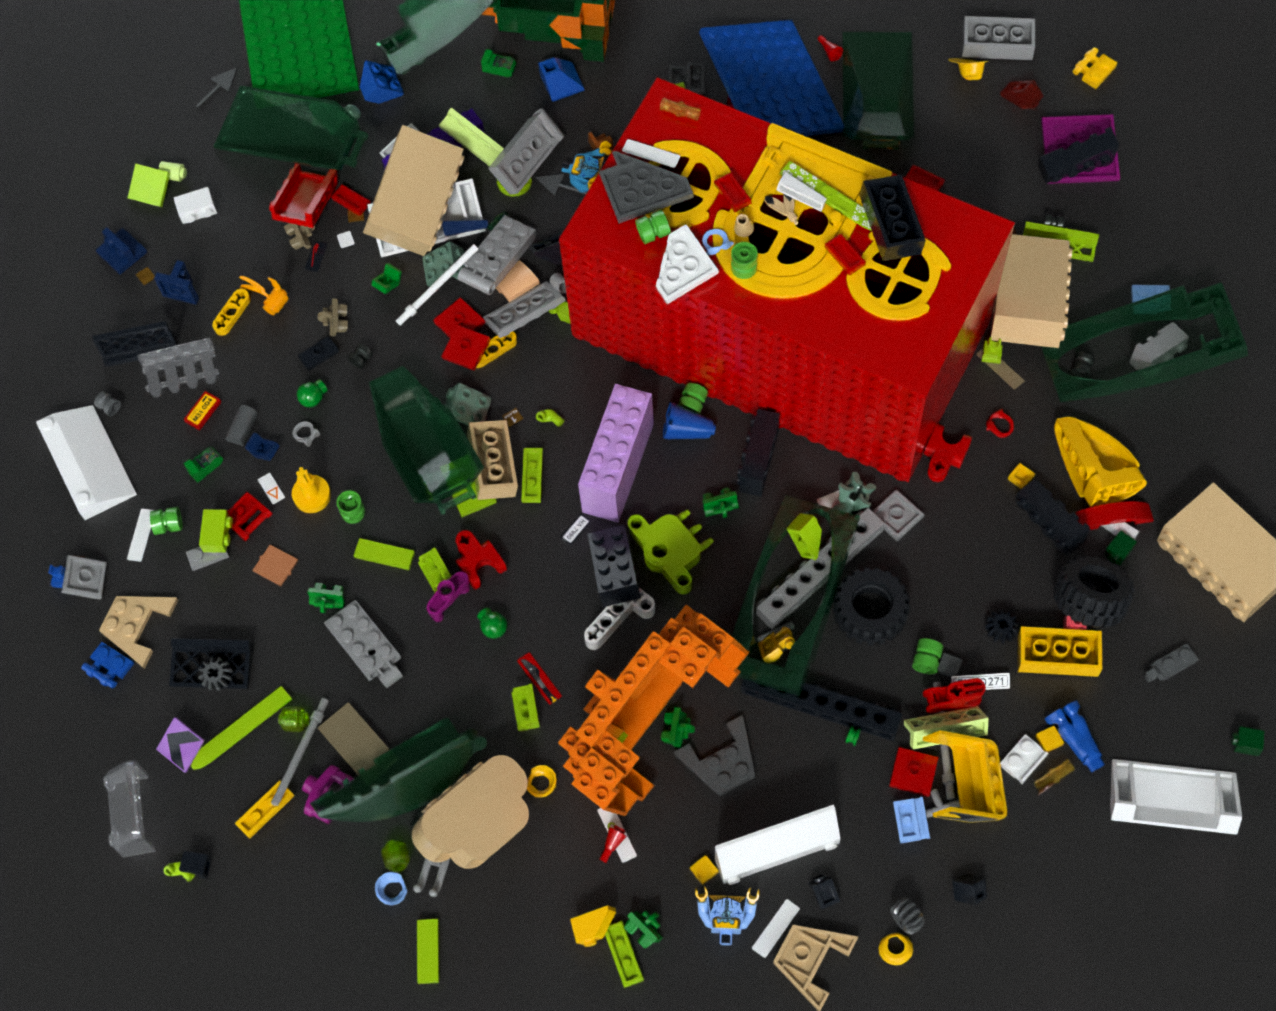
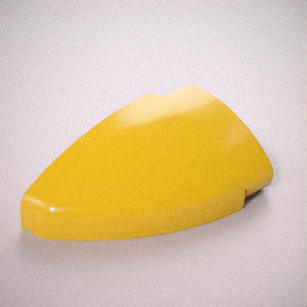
[1054,417,1147,507]

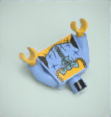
[695,886,760,945]

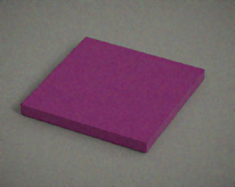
[1041,114,1120,184]

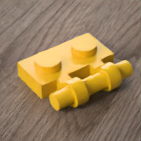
[1072,47,1118,89]
[758,627,795,665]

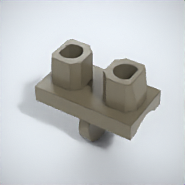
[284,223,315,250]
[318,298,348,337]

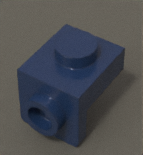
[245,433,279,461]

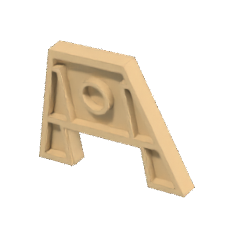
[99,596,178,669]
[773,925,858,1011]

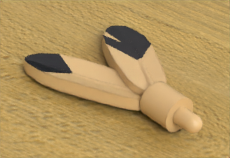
[764,194,798,225]

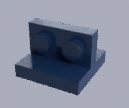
[95,227,147,275]
[154,260,199,305]

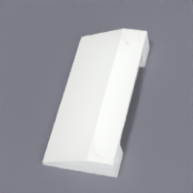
[367,179,486,258]
[36,405,137,520]
[1110,759,1242,834]
[715,805,840,885]

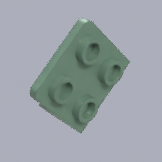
[422,242,466,287]
[440,383,491,426]

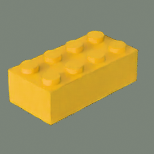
[1018,626,1102,677]

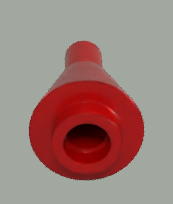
[817,35,843,61]
[599,825,627,863]

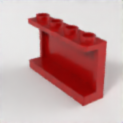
[269,162,338,228]

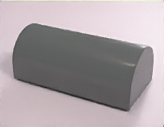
[225,405,258,446]

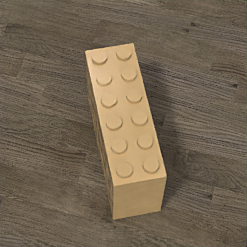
[363,125,465,256]
[991,234,1072,348]
[1157,482,1276,622]

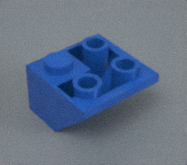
[538,57,585,102]
[360,60,404,104]

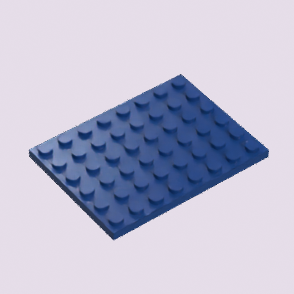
[699,20,845,136]

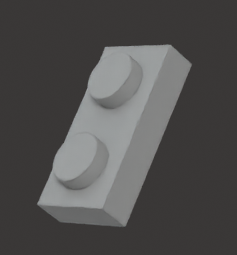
[186,547,229,571]

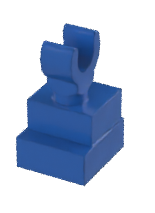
[48,565,65,588]

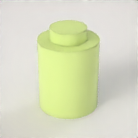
[158,161,187,182]

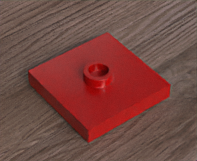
[433,297,485,338]
[441,325,491,371]
[889,747,939,797]

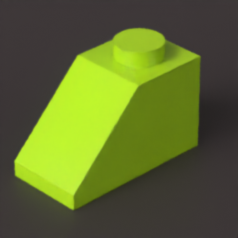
[786,513,822,560]

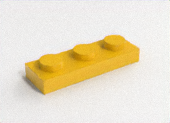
[235,780,294,839]

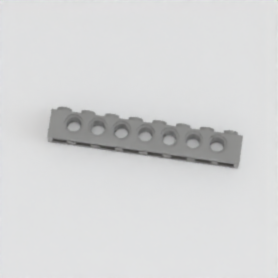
[756,508,885,630]

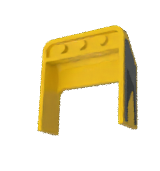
[923,730,1007,823]

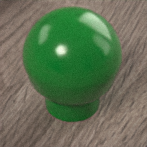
[297,379,328,408]
[477,608,507,639]

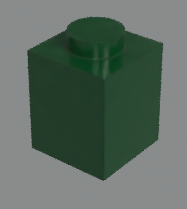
[1104,531,1137,566]
[1231,727,1265,756]

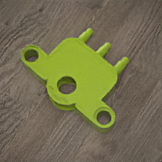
[628,510,714,595]

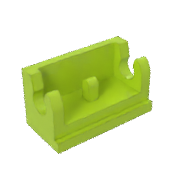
[418,547,451,593]
[511,684,540,731]

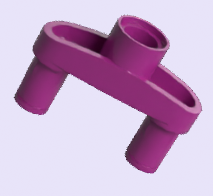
[427,572,470,622]
[302,765,355,824]

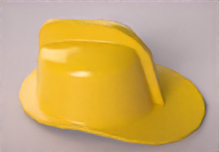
[948,58,989,80]

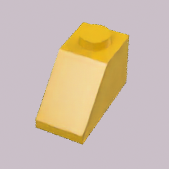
[570,905,616,947]

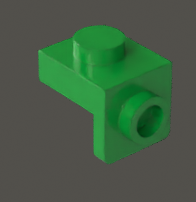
[371,263,402,294]

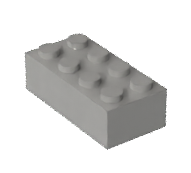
[962,16,1035,60]

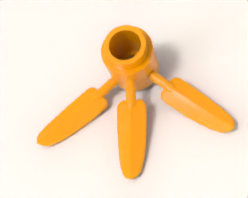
[239,276,289,315]

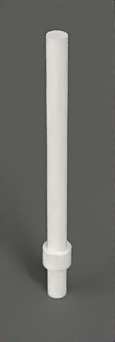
[395,244,479,326]

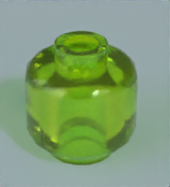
[278,706,309,732]
[381,840,410,872]

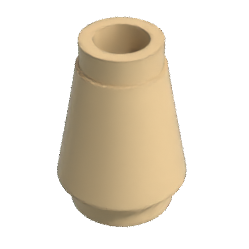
[734,214,754,237]

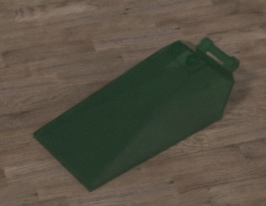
[842,32,914,150]
[213,86,369,170]

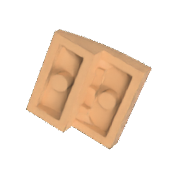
[496,260,540,302]

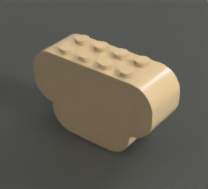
[412,755,529,869]

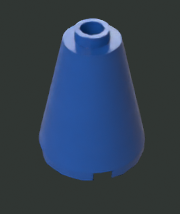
[662,402,716,440]

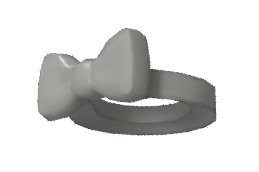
[292,421,320,447]

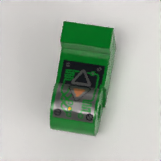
[481,49,517,77]
[183,447,223,483]

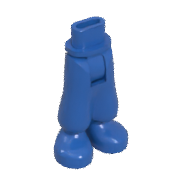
[1044,700,1105,773]

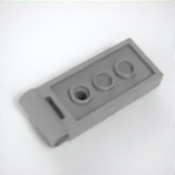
[488,108,564,195]
[458,215,536,295]

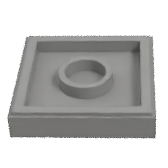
[872,489,924,541]
[61,555,107,600]

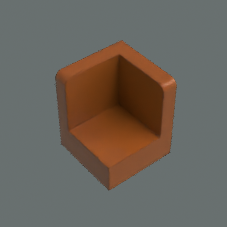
[588,132,614,155]

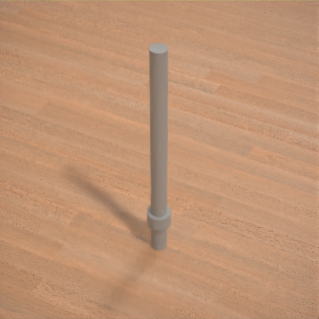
[933,682,955,800]
[271,698,329,806]

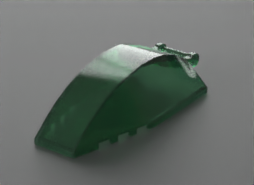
[369,366,484,515]
[310,717,487,822]

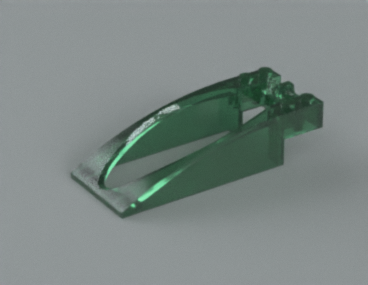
[376,0,494,75]
[1041,282,1248,402]
[732,495,860,696]

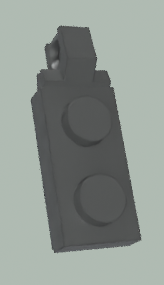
[1144,644,1199,683]

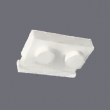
[1000,734,1049,784]

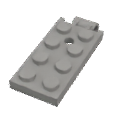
[483,273,566,338]
[324,600,403,688]

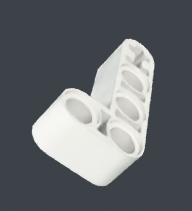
[584,588,655,650]

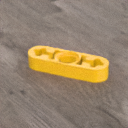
[212,289,251,336]
[476,331,517,368]

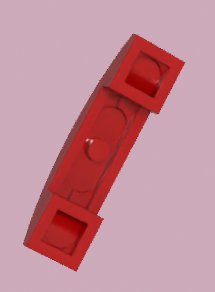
[1075,501,1154,530]

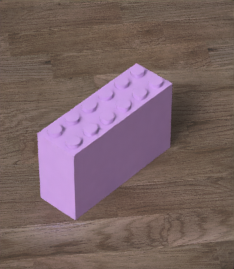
[578,384,654,523]

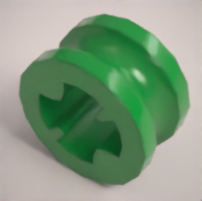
[845,726,861,746]

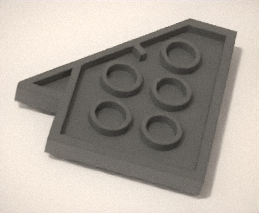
[599,151,694,224]

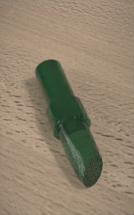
[487,211,508,231]

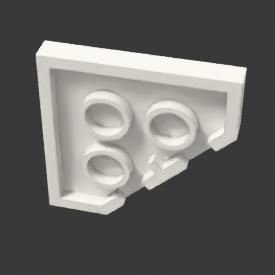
[656,224,719,304]

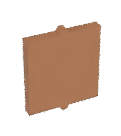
[253,545,298,586]

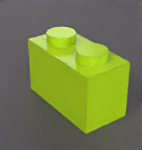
[199,509,233,553]

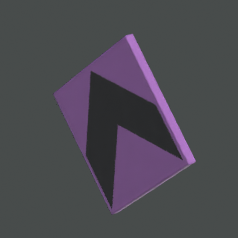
[156,717,205,773]

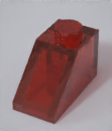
[1000,80,1044,109]

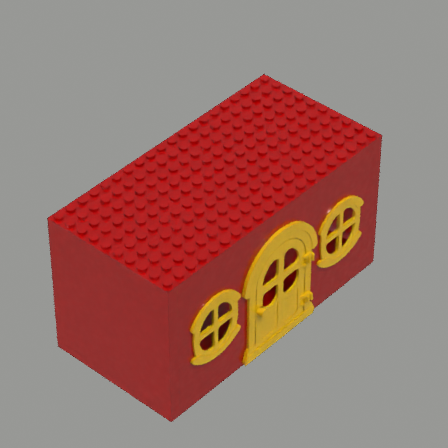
[559,77,1015,483]

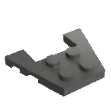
[673,715,755,796]

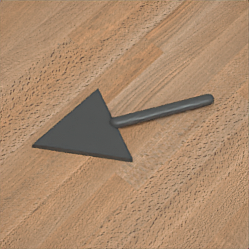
[196,68,237,107]
[535,174,587,196]

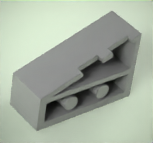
[1129,322,1189,378]

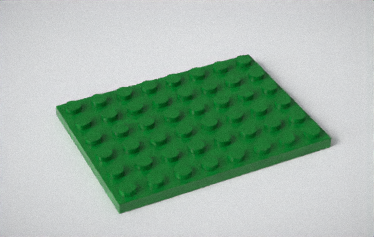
[239,0,359,110]

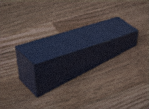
[442,220,489,236]

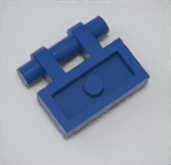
[81,642,134,689]

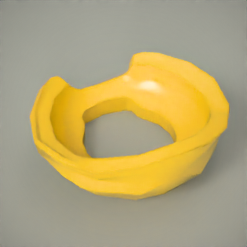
[527,765,557,798]
[878,933,913,966]

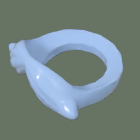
[702,229,734,255]

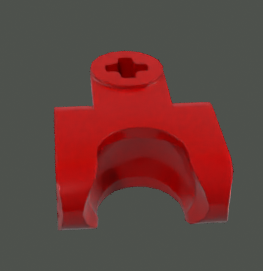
[924,424,972,482]
[455,530,507,590]
[922,678,986,713]

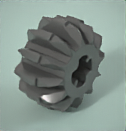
[198,657,233,691]
[890,897,925,935]

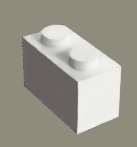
[173,187,217,224]

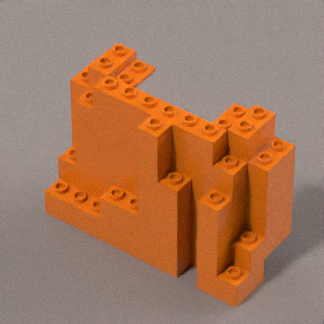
[558,605,749,816]

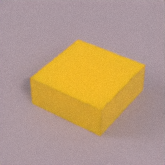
[1008,463,1035,489]
[1036,726,1064,752]
[690,855,719,885]

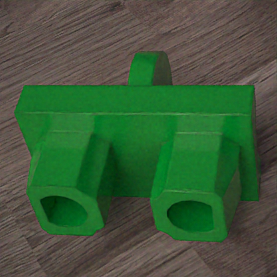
[702,488,739,519]
[307,583,345,613]
[661,707,695,749]
[624,911,663,948]

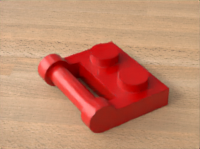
[227,492,273,542]

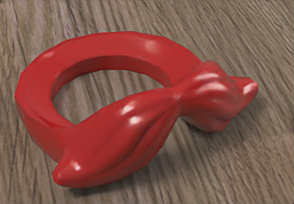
[986,408,1014,438]

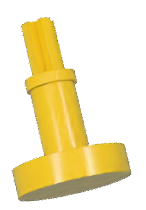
[292,467,331,513]

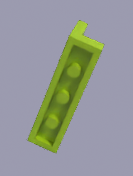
[1023,221,1099,262]

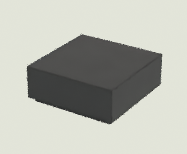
[937,653,962,678]

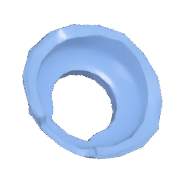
[375,872,407,906]

